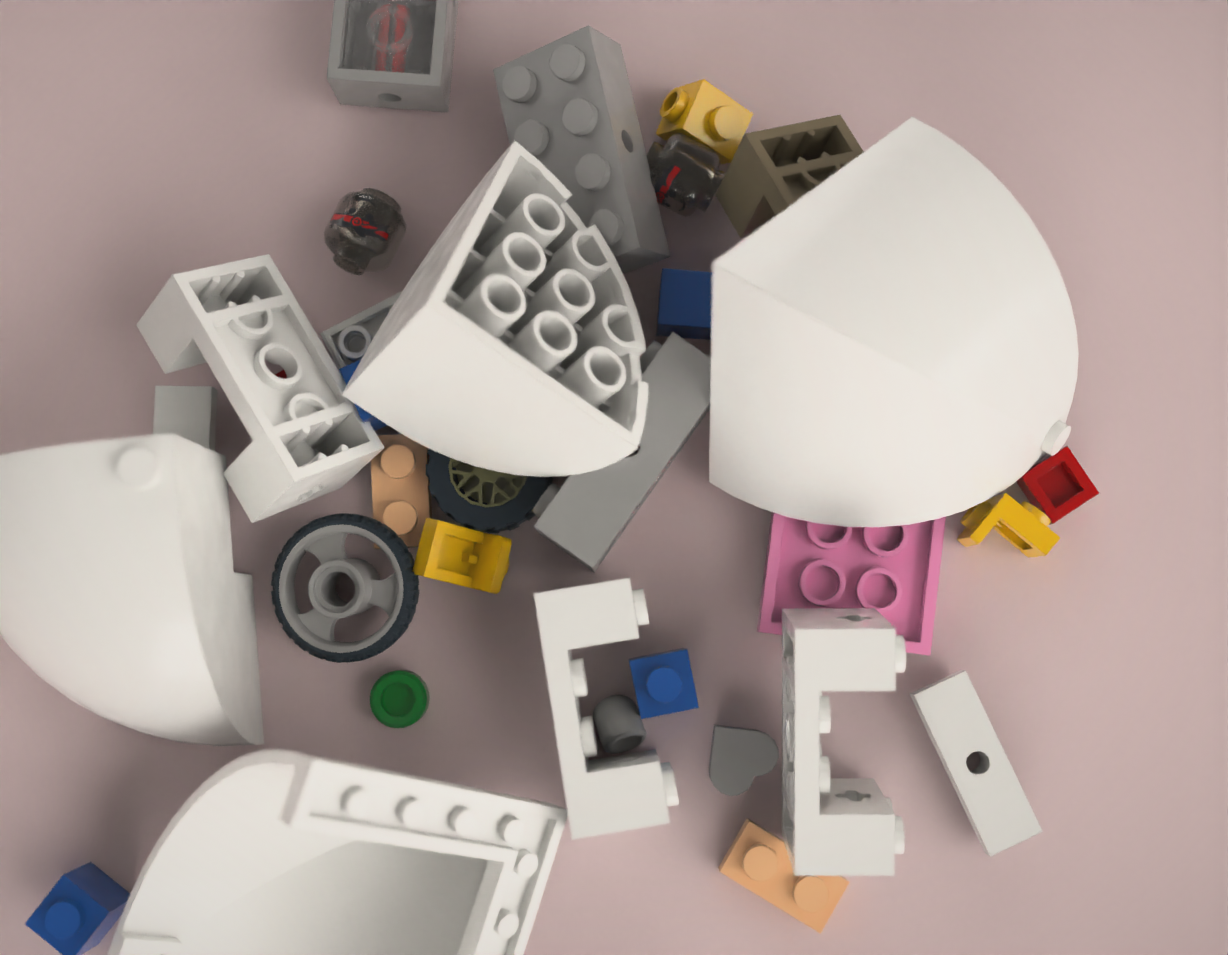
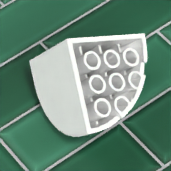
[342,140,648,477]

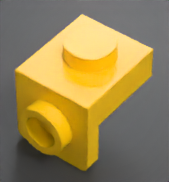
[656,79,753,165]
[956,493,1060,558]
[412,518,512,594]

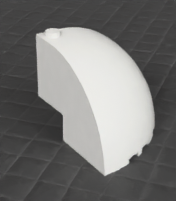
[0,433,264,746]

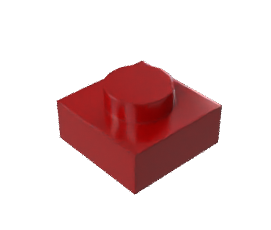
[1016,446,1099,525]

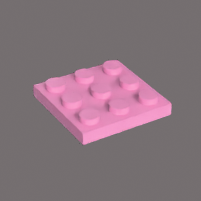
[757,512,946,656]

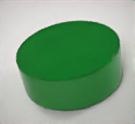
[370,670,430,728]

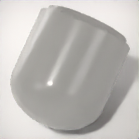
[593,695,647,754]

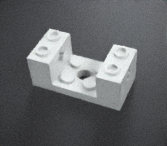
[136,254,385,523]
[534,578,679,840]
[782,608,906,876]

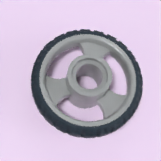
[271,513,419,663]

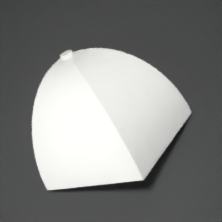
[709,117,1078,527]
[107,749,568,955]

